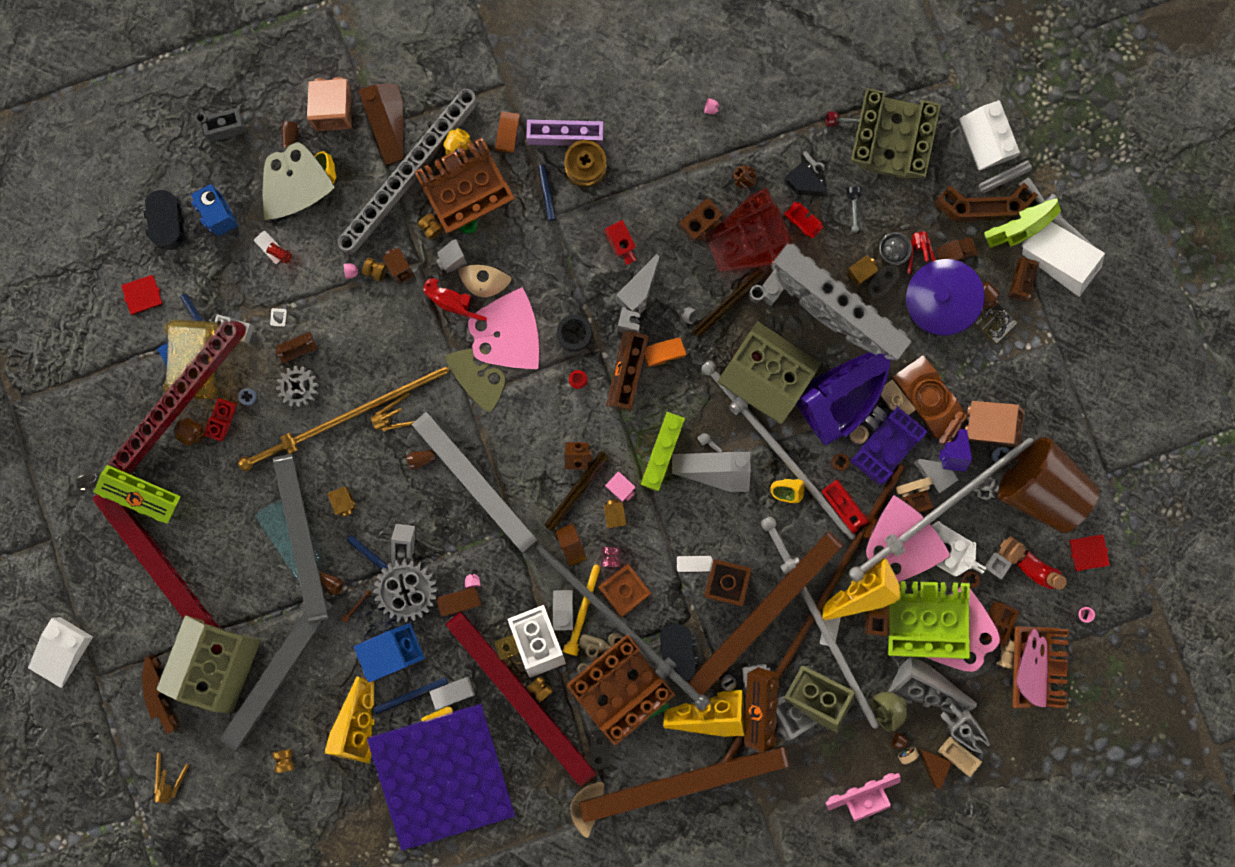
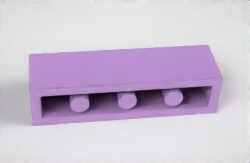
[527,120,603,147]

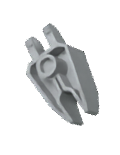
[940,704,990,753]

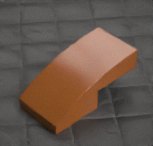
[495,112,520,153]

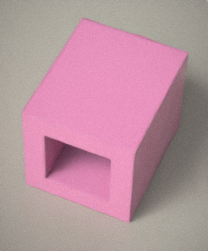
[605,471,635,502]

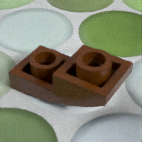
[436,586,481,616]

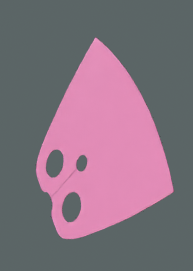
[468,287,539,369]
[866,495,950,581]
[926,587,1000,672]
[1016,629,1048,707]

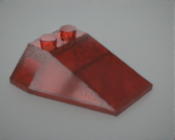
[706,187,794,272]

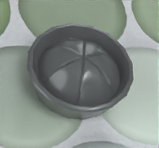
[879,232,912,265]

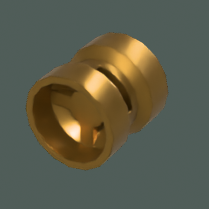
[417,213,443,240]
[362,257,387,282]
[526,676,553,703]
[272,749,295,773]

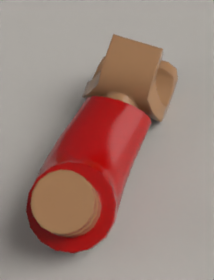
[998,536,1067,590]

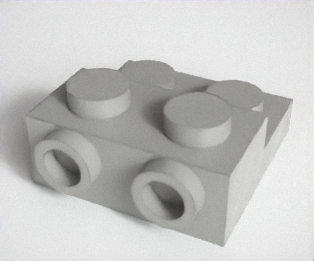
[776,696,817,741]

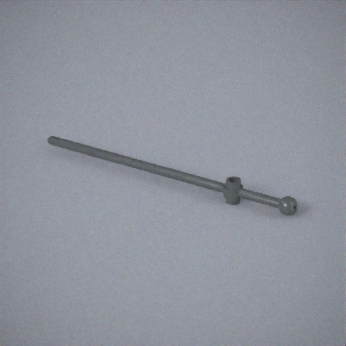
[536,545,710,711]

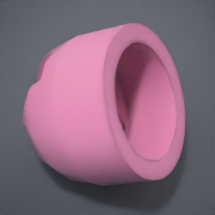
[704,98,719,114]
[344,263,358,279]
[465,574,481,589]
[1078,607,1095,623]

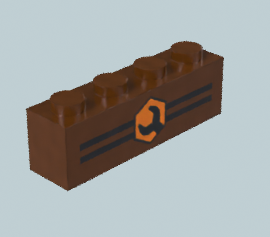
[606,331,649,411]
[744,667,779,753]

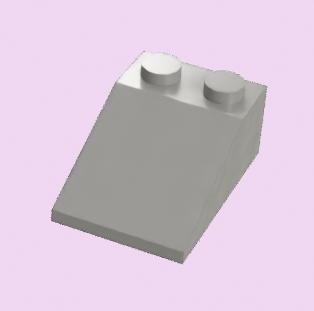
[616,254,659,317]

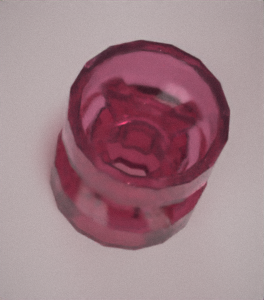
[601,547,621,567]

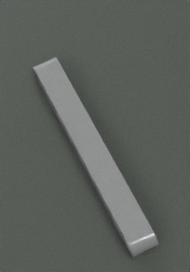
[412,412,537,553]

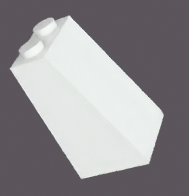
[1022,222,1105,297]

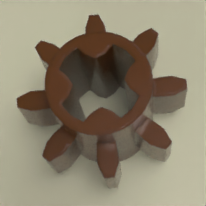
[733,165,757,189]

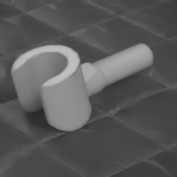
[803,151,824,175]
[697,433,722,453]

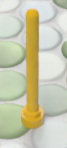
[562,564,600,656]

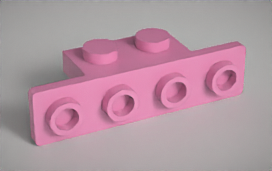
[826,773,901,822]

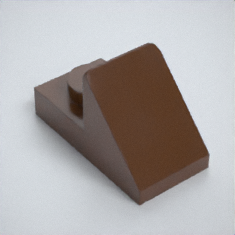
[935,237,978,261]

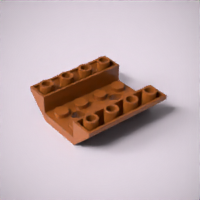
[567,634,675,746]

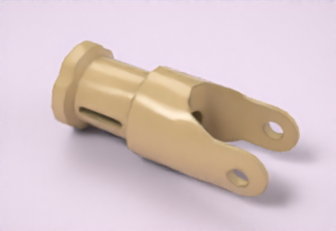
[996,636,1014,670]

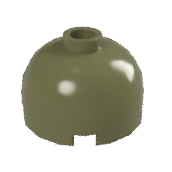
[869,691,907,732]

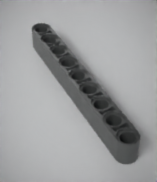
[273,453,329,624]
[220,600,334,752]

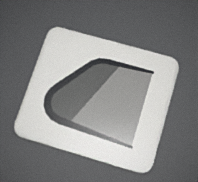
[270,308,287,327]

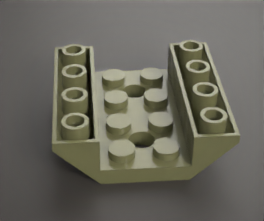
[851,88,941,178]
[717,321,821,424]
[157,615,261,713]

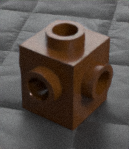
[565,442,592,470]

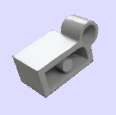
[749,272,784,306]

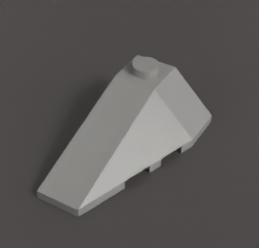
[672,452,751,492]
[889,656,977,713]

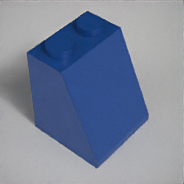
[354,623,425,683]

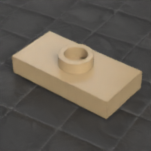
[880,380,916,415]
[938,736,982,777]

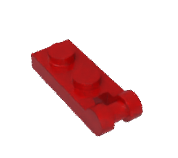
[821,479,870,534]

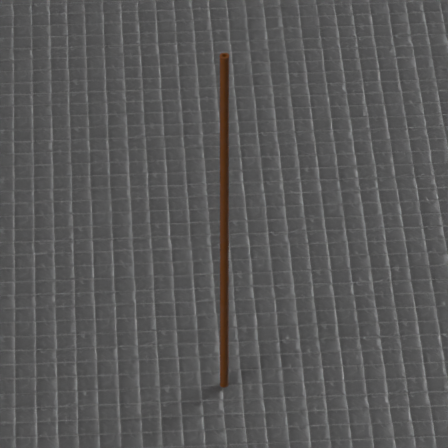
[722,464,905,762]

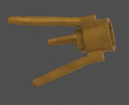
[371,392,415,432]
[154,752,189,803]

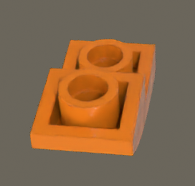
[644,337,686,367]

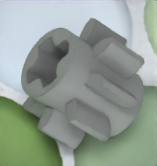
[974,477,999,500]

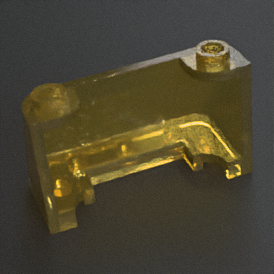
[163,319,219,400]

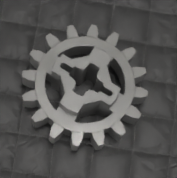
[276,366,319,408]

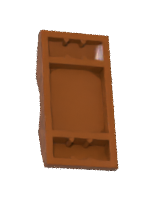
[891,356,965,440]

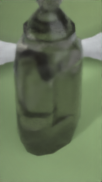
[76,471,102,490]

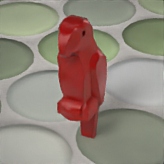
[423,278,487,322]

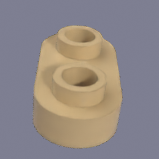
[896,477,933,497]

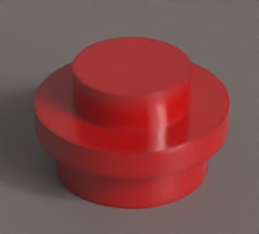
[569,370,588,389]

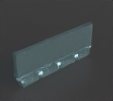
[255,501,320,579]

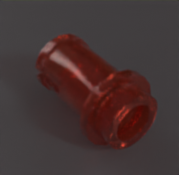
[266,242,292,264]

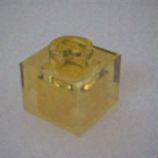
[494,634,520,660]

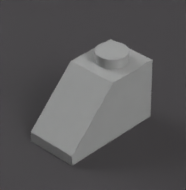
[436,239,467,274]
[913,459,958,494]
[391,524,415,566]
[553,590,573,630]

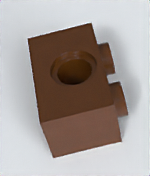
[382,248,415,284]

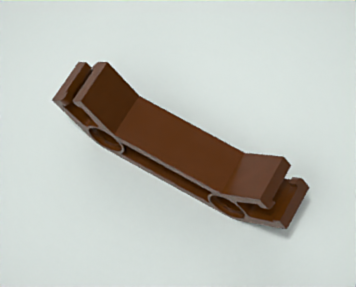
[934,183,1038,222]

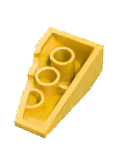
[822,558,900,620]
[325,677,374,763]
[663,690,745,737]

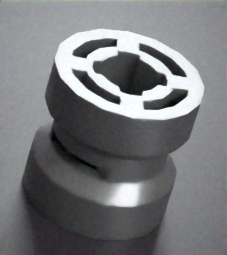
[863,405,888,431]

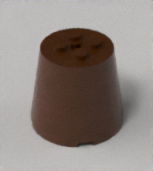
[997,437,1100,533]

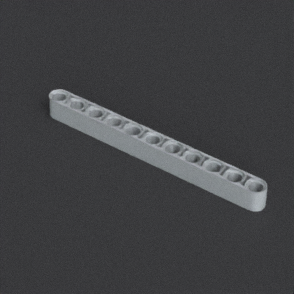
[338,89,477,255]

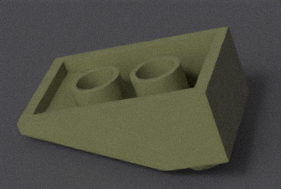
[784,665,855,733]

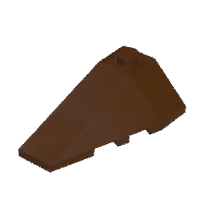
[358,84,404,166]

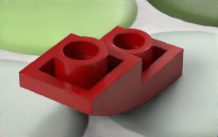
[204,398,237,442]

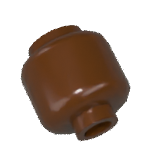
[982,282,1000,310]
[173,418,204,446]

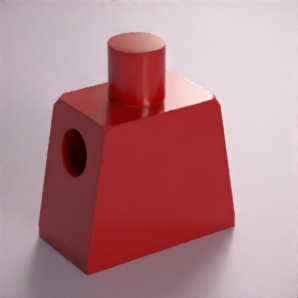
[603,219,637,265]

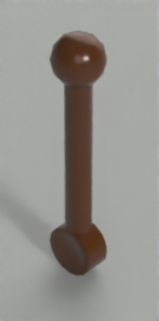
[342,590,372,622]

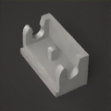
[618,307,640,333]

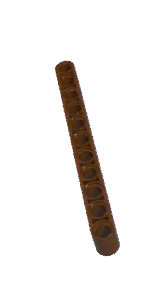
[687,531,843,695]
[578,746,790,822]

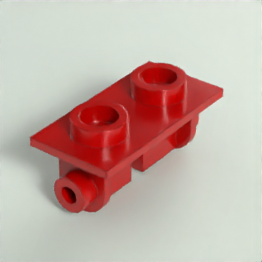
[784,201,823,239]

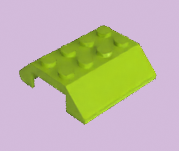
[888,581,970,659]

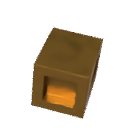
[846,255,878,286]
[327,486,357,517]
[603,499,626,529]

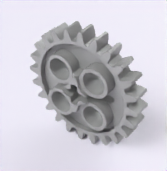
[373,558,437,622]

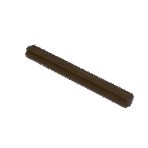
[692,268,765,338]
[544,451,609,531]

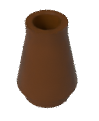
[280,121,299,149]
[406,449,435,470]
[319,571,344,596]

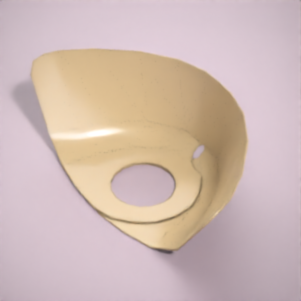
[459,265,512,297]
[571,783,605,838]

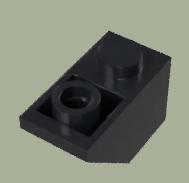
[784,161,828,197]

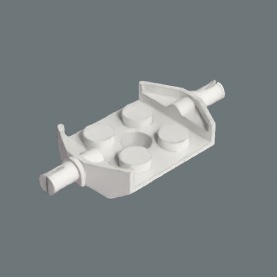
[931,521,986,576]

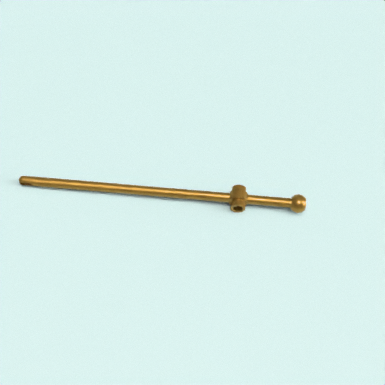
[238,367,449,472]

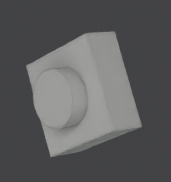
[985,553,1012,580]

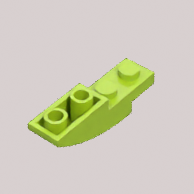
[984,198,1061,248]

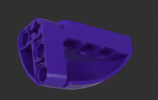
[796,352,890,446]

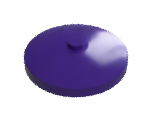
[906,259,985,336]

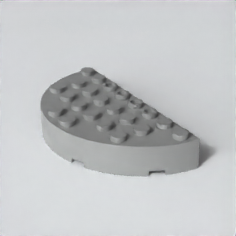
[771,244,911,360]

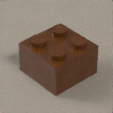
[703,559,752,606]

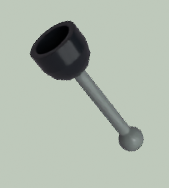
[846,186,862,233]

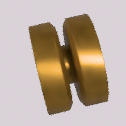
[564,140,606,188]

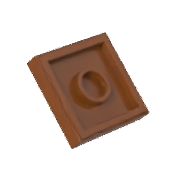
[598,564,652,618]

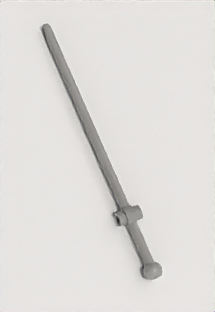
[702,361,856,540]
[849,438,1034,582]
[761,516,878,728]

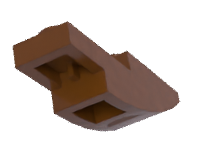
[142,655,179,734]

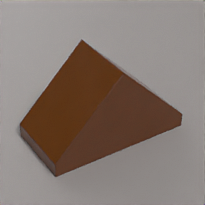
[555,523,587,566]
[918,749,952,790]

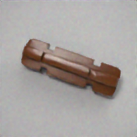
[939,411,967,446]

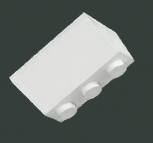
[959,100,1020,171]

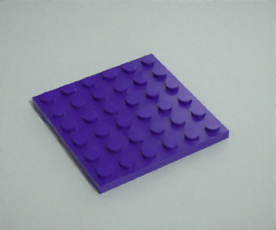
[367,704,515,851]

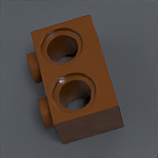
[679,198,723,243]

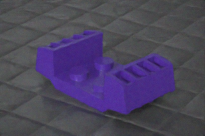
[851,406,927,486]

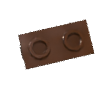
[275,332,318,364]

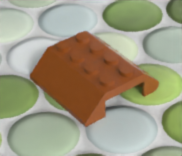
[415,137,515,234]
[1013,626,1069,708]

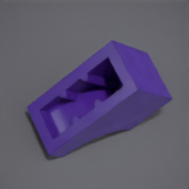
[939,429,972,472]

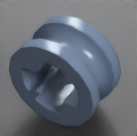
[238,388,257,406]
[992,447,1010,463]

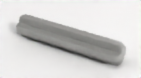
[979,161,1032,193]

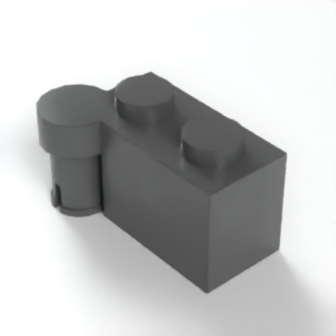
[194,108,247,142]

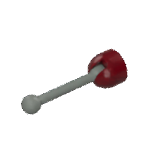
[826,111,860,127]

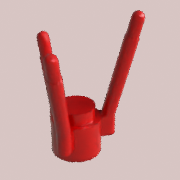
[907,232,936,275]

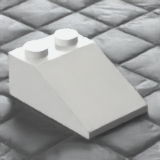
[508,605,566,678]
[28,617,93,688]

